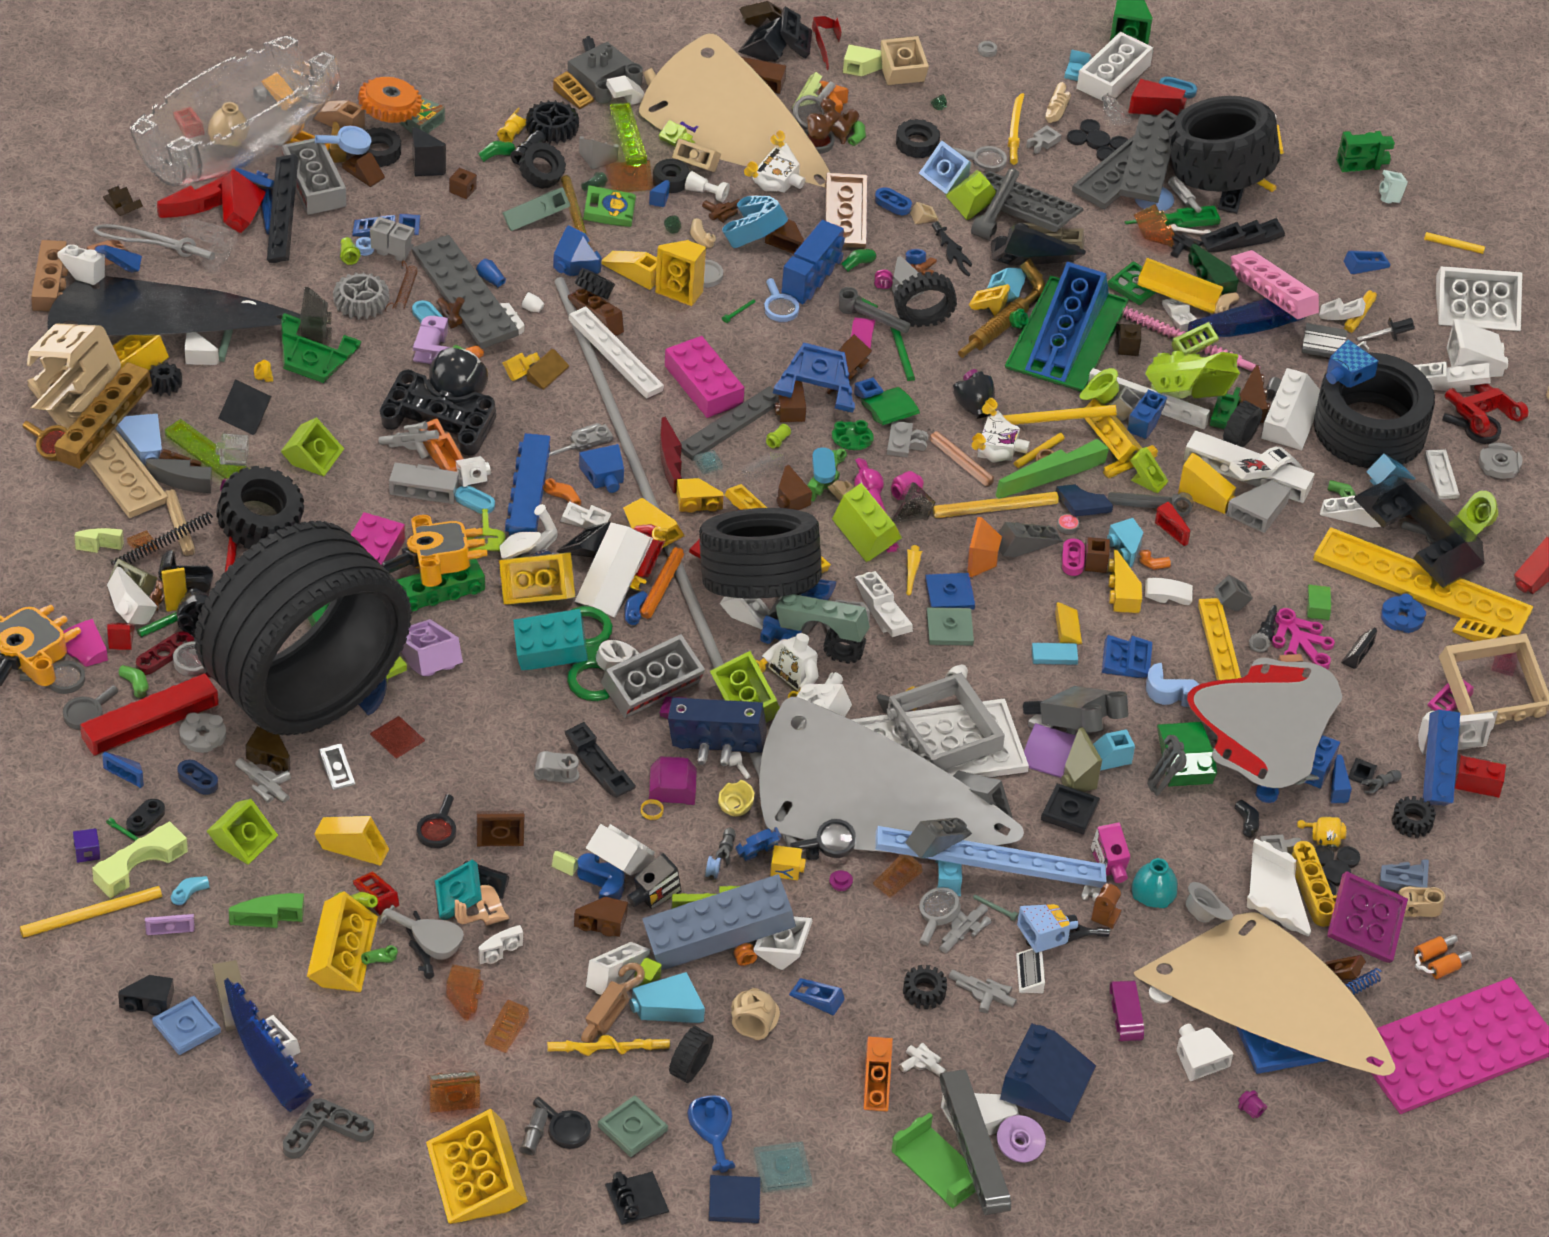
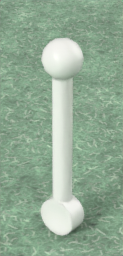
[1169,224,1211,235]

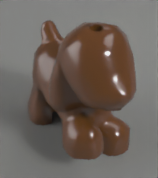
[807,98,860,144]

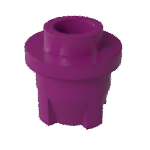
[1238,1090,1267,1119]

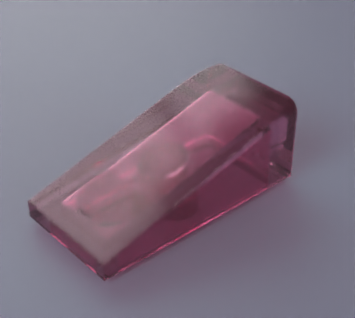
[1491,652,1518,677]

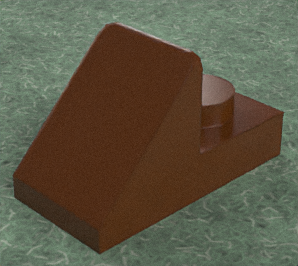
[342,152,385,187]
[1325,955,1366,989]

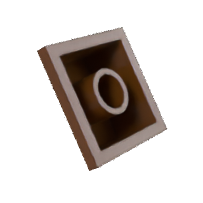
[476,810,525,847]

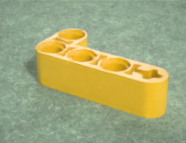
[1292,841,1337,927]

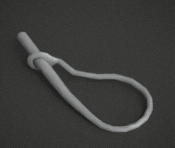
[93,224,215,260]

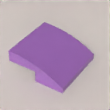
[1024,723,1076,778]

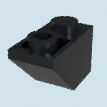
[118,975,174,1015]

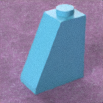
[629,972,705,1023]

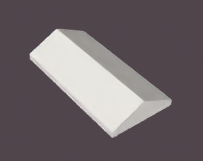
[575,523,651,618]

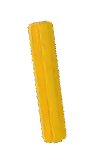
[1344,290,1377,333]
[1103,445,1158,478]

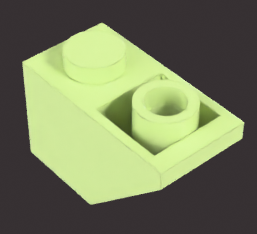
[843,45,882,76]

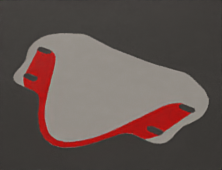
[1187,658,1342,788]

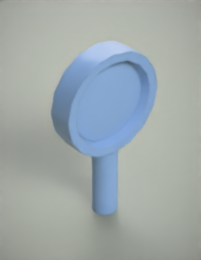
[315,126,371,155]

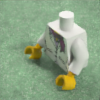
[972,398,1030,463]

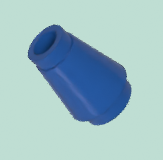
[476,259,506,288]

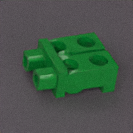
[1336,131,1395,172]

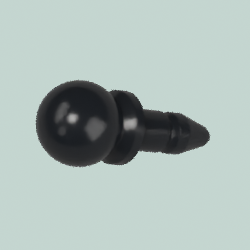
[1257,605,1277,642]

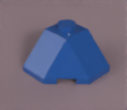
[553,225,602,276]

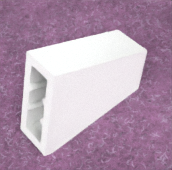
[941,1093,1019,1135]

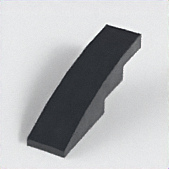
[1200,218,1285,252]

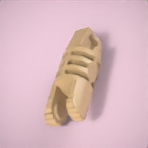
[1045,82,1071,123]

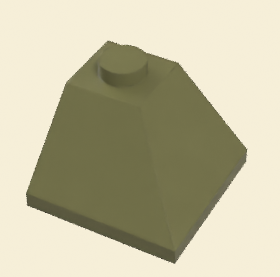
[1061,727,1102,792]

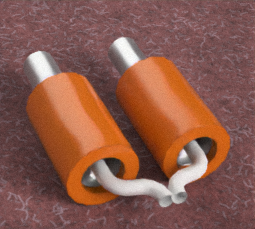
[1414,935,1472,979]

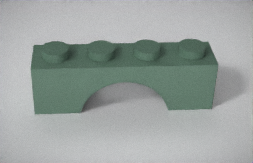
[776,594,870,642]

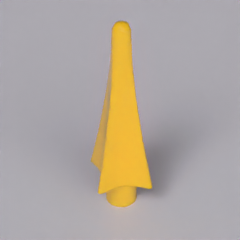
[906,545,923,596]

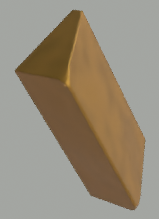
[527,348,569,390]

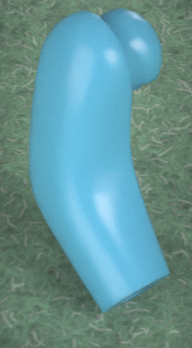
[171,876,210,905]

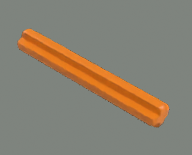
[640,547,684,619]

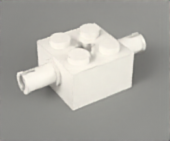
[791,672,852,730]

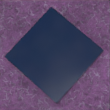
[709,1175,760,1223]

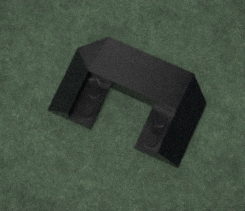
[1353,475,1485,588]

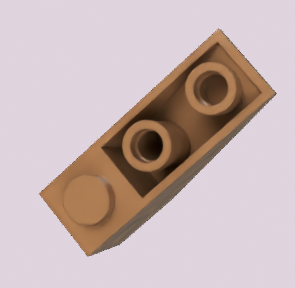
[304,100,365,129]

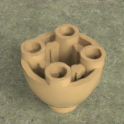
[208,102,248,147]

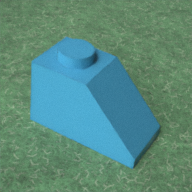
[1367,454,1415,486]

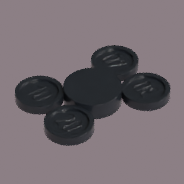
[1067,119,1128,161]
[1314,845,1360,896]

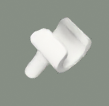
[729,751,751,779]

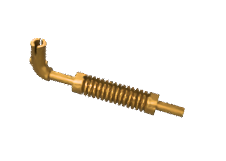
[958,259,1045,358]

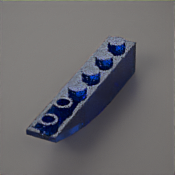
[1187,298,1305,338]
[224,978,314,1112]

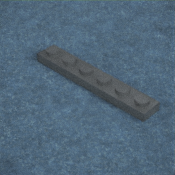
[681,386,779,461]

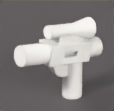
[898,1043,947,1077]

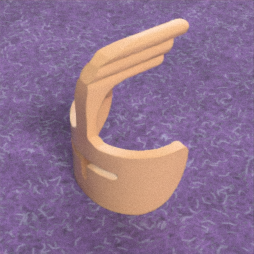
[455,885,510,926]

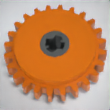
[358,77,422,123]

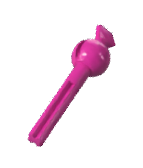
[854,458,899,553]

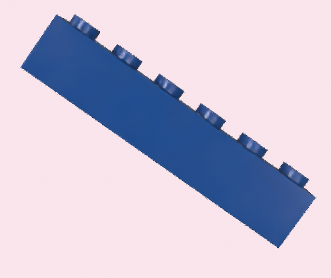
[505,433,550,537]

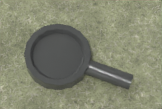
[63,685,118,730]

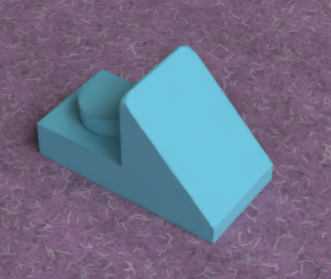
[1064,50,1092,81]

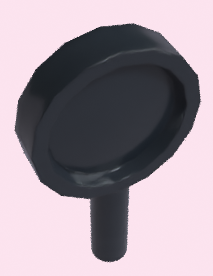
[533,1097,591,1149]

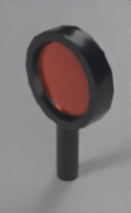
[1442,413,1502,444]
[417,794,456,848]

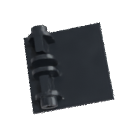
[605,1171,669,1225]

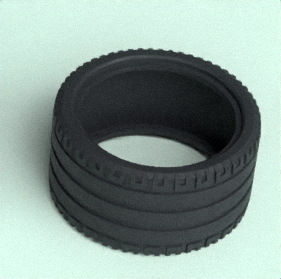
[194,521,412,736]

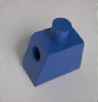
[579,444,624,493]

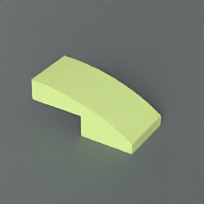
[74,528,124,553]

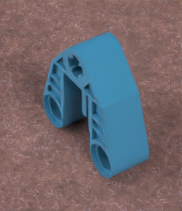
[722,196,788,248]

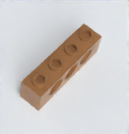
[31,240,69,311]

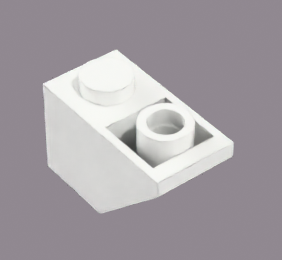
[58,245,105,285]

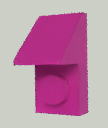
[851,317,875,349]

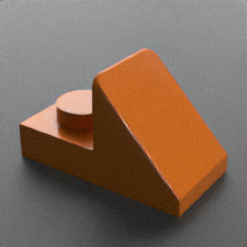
[818,81,849,114]

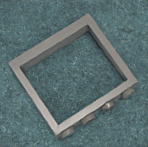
[887,672,1005,770]

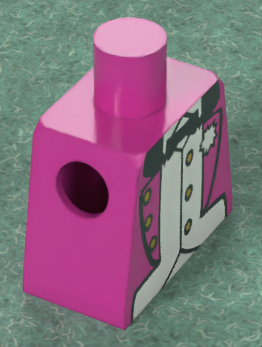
[1090,822,1130,883]

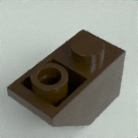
[245,726,290,772]

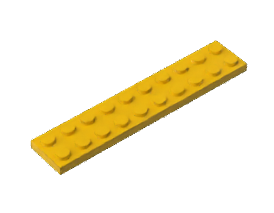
[1313,527,1533,636]

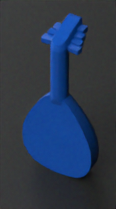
[687,1095,735,1173]

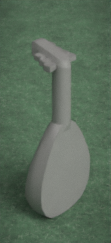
[378,905,464,960]

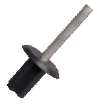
[1357,317,1415,341]

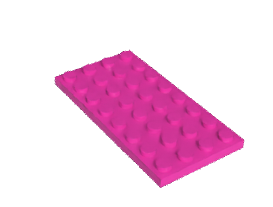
[1366,977,1549,1114]

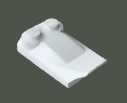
[1418,710,1498,755]

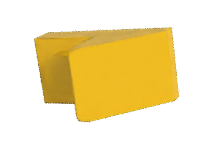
[969,284,1010,316]

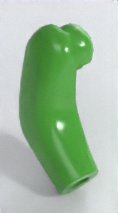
[119,665,149,698]

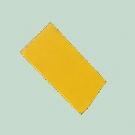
[1055,602,1082,644]

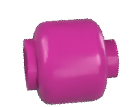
[891,471,924,502]

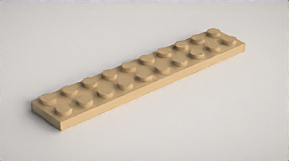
[27,365,168,518]

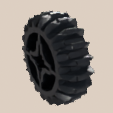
[526,100,579,145]

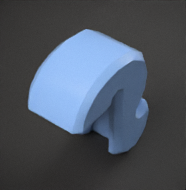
[1146,663,1199,707]

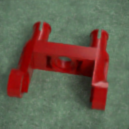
[1444,384,1529,434]

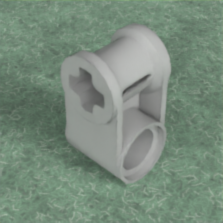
[534,751,579,783]

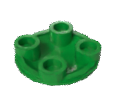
[832,420,874,450]

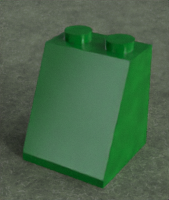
[1110,0,1153,45]

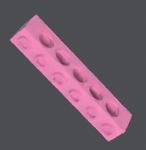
[1230,250,1319,319]

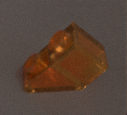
[1133,204,1175,246]
[446,964,484,1021]

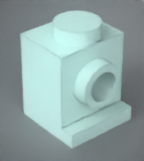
[1379,170,1408,203]

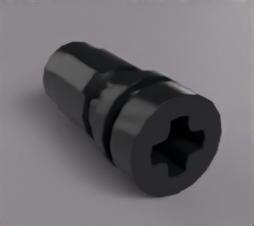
[511,130,546,166]

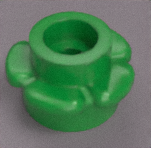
[1009,308,1029,329]

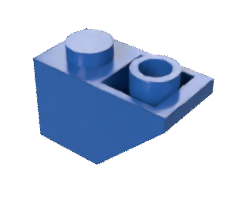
[1127,389,1167,439]

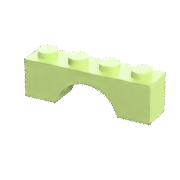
[92,821,188,899]

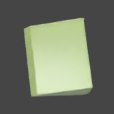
[552,851,578,876]

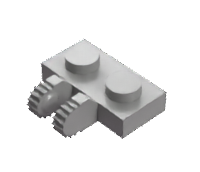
[887,421,928,457]

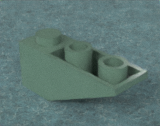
[502,187,571,231]

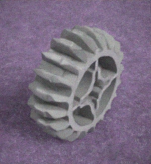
[333,272,390,320]

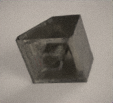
[300,287,332,346]

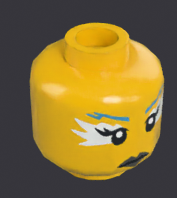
[1313,817,1347,847]

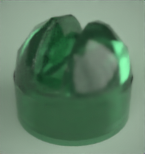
[930,94,947,110]
[664,215,681,233]

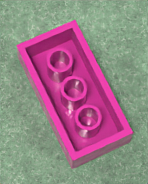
[665,336,745,418]
[351,512,405,565]

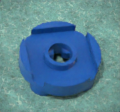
[1381,594,1426,633]
[735,827,782,861]

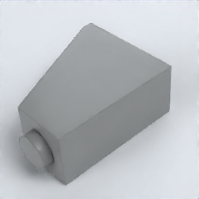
[1227,480,1291,533]

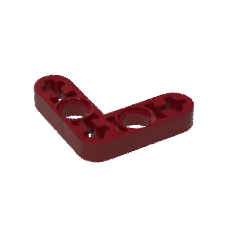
[136,631,211,677]

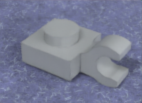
[1260,834,1301,855]

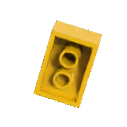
[499,552,575,604]

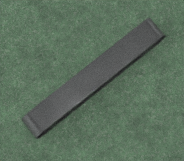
[940,1069,1011,1216]

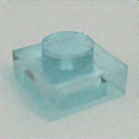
[694,450,723,474]

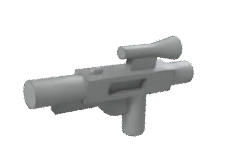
[379,421,439,459]
[235,758,291,804]
[939,904,992,954]
[949,969,1017,1013]

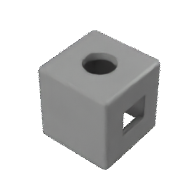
[1109,386,1141,421]

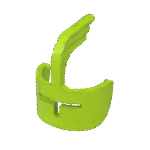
[467,509,506,552]

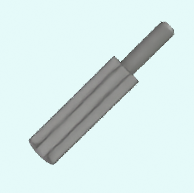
[1168,176,1202,213]

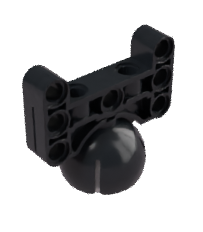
[380,348,497,456]

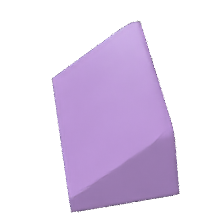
[145,914,195,935]

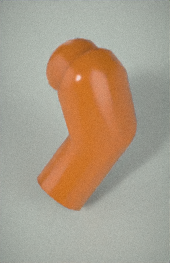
[1138,550,1171,570]

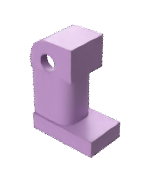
[413,316,450,364]

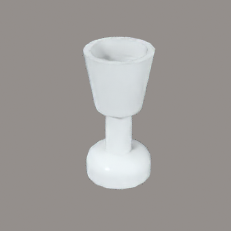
[685,171,730,203]

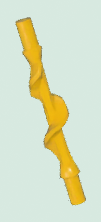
[547,1035,670,1056]

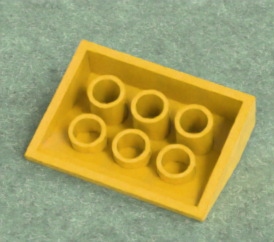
[426,1109,528,1224]

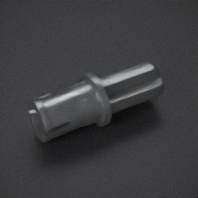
[520,1107,548,1155]

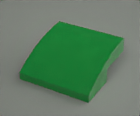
[861,387,920,425]

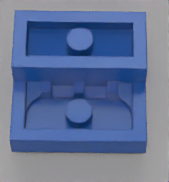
[1102,635,1153,678]

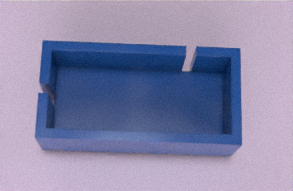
[781,220,845,304]

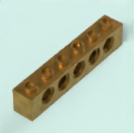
[54,362,152,469]

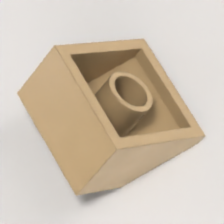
[881,36,929,85]

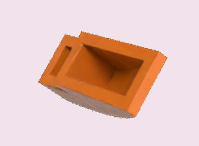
[420,419,463,472]

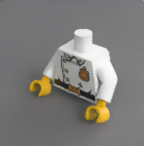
[744,130,805,193]
[756,633,819,698]

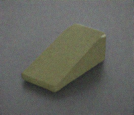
[109,559,157,597]

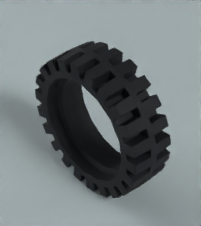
[894,271,957,327]

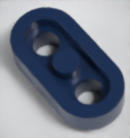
[177,759,218,795]

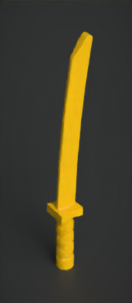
[1008,93,1024,165]

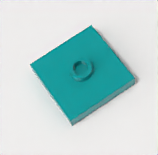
[435,859,482,920]

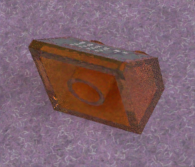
[427,1071,480,1113]

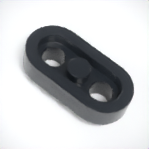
[126,799,165,836]

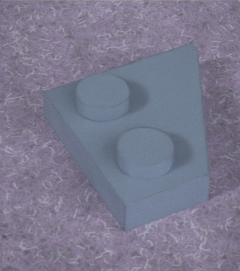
[1379,859,1429,891]

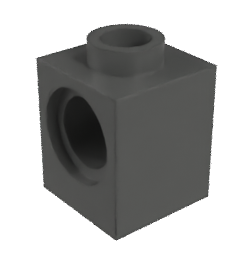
[1213,575,1253,611]

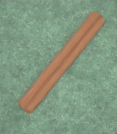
[930,431,994,486]

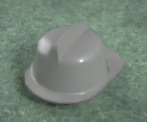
[1186,882,1233,923]

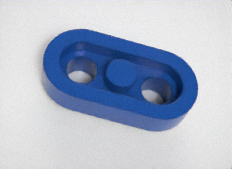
[875,187,912,216]

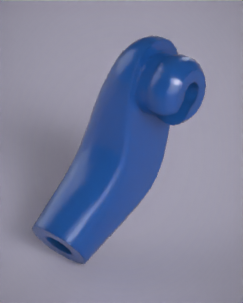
[625,591,648,625]

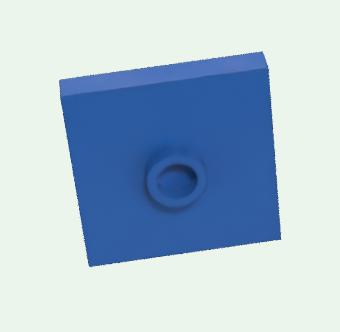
[235,167,274,189]
[925,573,975,610]

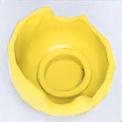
[718,780,755,817]

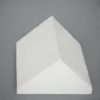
[754,917,812,970]

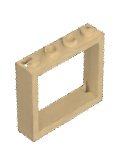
[1439,633,1549,724]

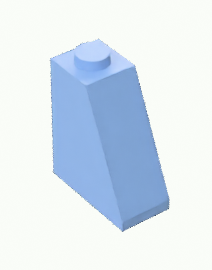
[115,414,162,466]

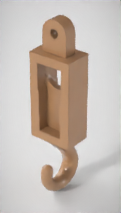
[581,963,645,1043]

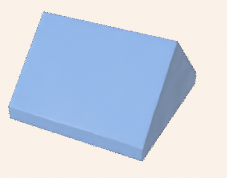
[919,140,971,194]

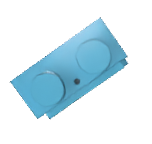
[935,860,962,896]

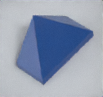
[102,752,144,788]

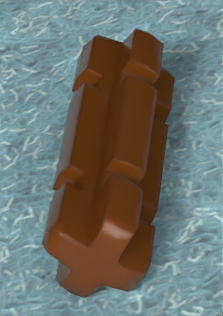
[159,449,201,467]

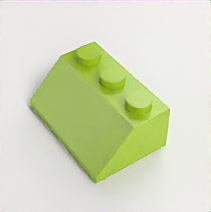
[832,483,902,562]
[710,651,780,723]

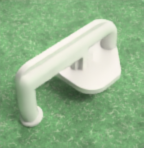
[500,504,558,560]

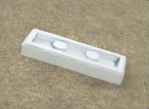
[1424,450,1460,499]

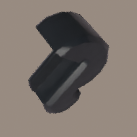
[158,550,214,592]

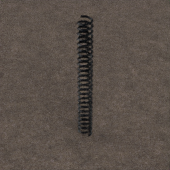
[111,512,213,565]

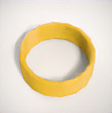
[641,799,664,820]

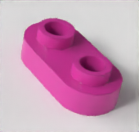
[1062,538,1085,576]

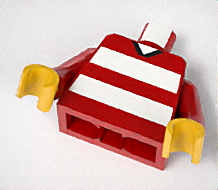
[630,524,668,592]

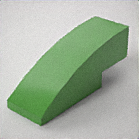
[229,893,305,928]

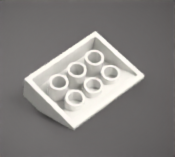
[1436,266,1522,331]

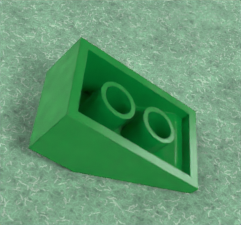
[1157,722,1217,787]

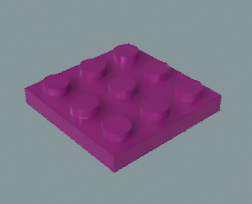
[1327,872,1408,963]

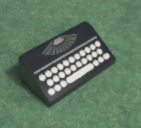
[1341,627,1377,669]

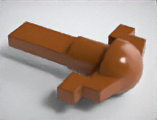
[910,257,937,275]
[150,580,163,611]

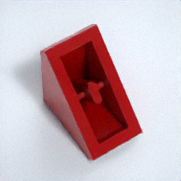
[107,623,135,650]

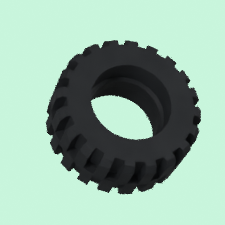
[216,466,305,549]

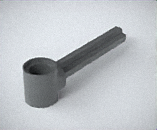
[971,168,1019,241]
[839,287,911,333]
[1108,492,1193,516]

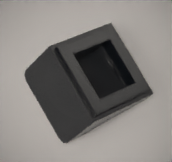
[1348,758,1378,786]

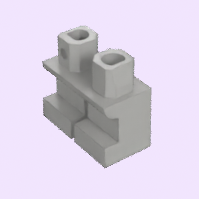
[370,217,415,262]

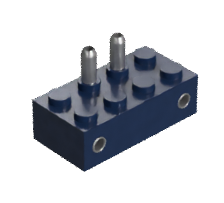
[668,697,767,766]

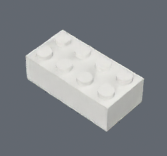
[1077,32,1153,105]

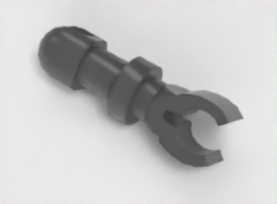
[1361,770,1402,794]
[715,827,736,866]

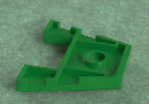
[281,313,362,383]

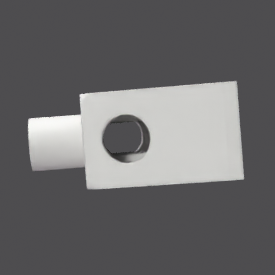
[1177,1024,1233,1081]

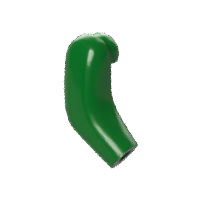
[478,141,516,162]
[841,249,877,272]

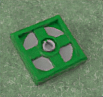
[1108,261,1156,306]

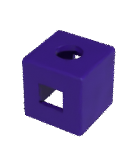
[73,828,101,863]

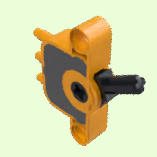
[382,515,488,587]
[0,605,81,687]

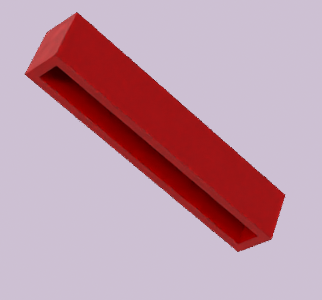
[80,673,219,756]

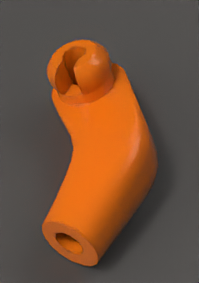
[543,478,581,505]

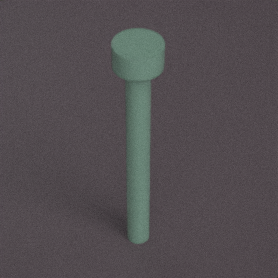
[973,895,1019,922]

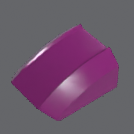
[649,756,697,805]

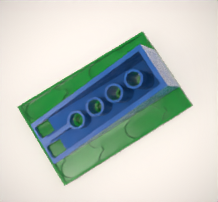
[1005,262,1129,392]

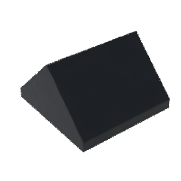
[412,127,446,177]

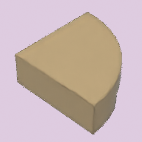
[827,480,854,501]

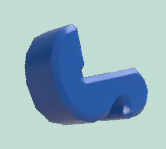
[577,853,625,900]

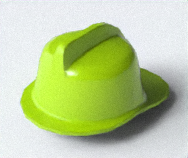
[1079,368,1120,404]
[1457,491,1498,535]

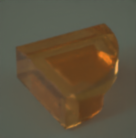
[127,530,157,551]

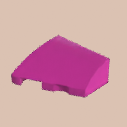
[63,619,108,667]

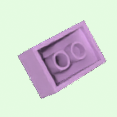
[401,619,463,676]

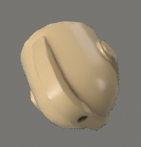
[731,988,780,1040]

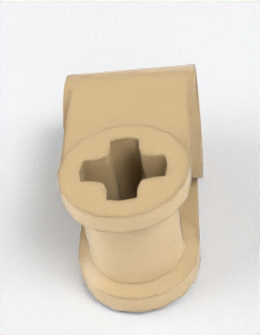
[1398,886,1445,917]

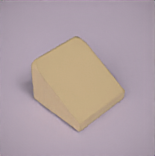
[910,202,938,224]

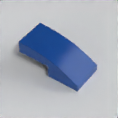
[801,579,836,600]

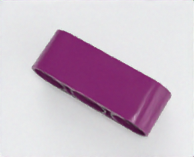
[1109,981,1144,1041]

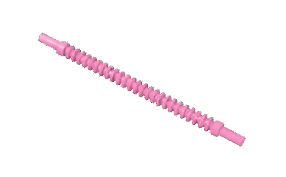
[1121,306,1260,372]

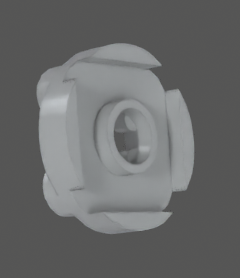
[1479,443,1522,479]
[179,713,226,753]

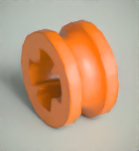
[733,943,757,966]

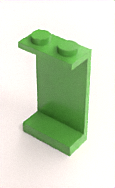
[892,1112,976,1209]

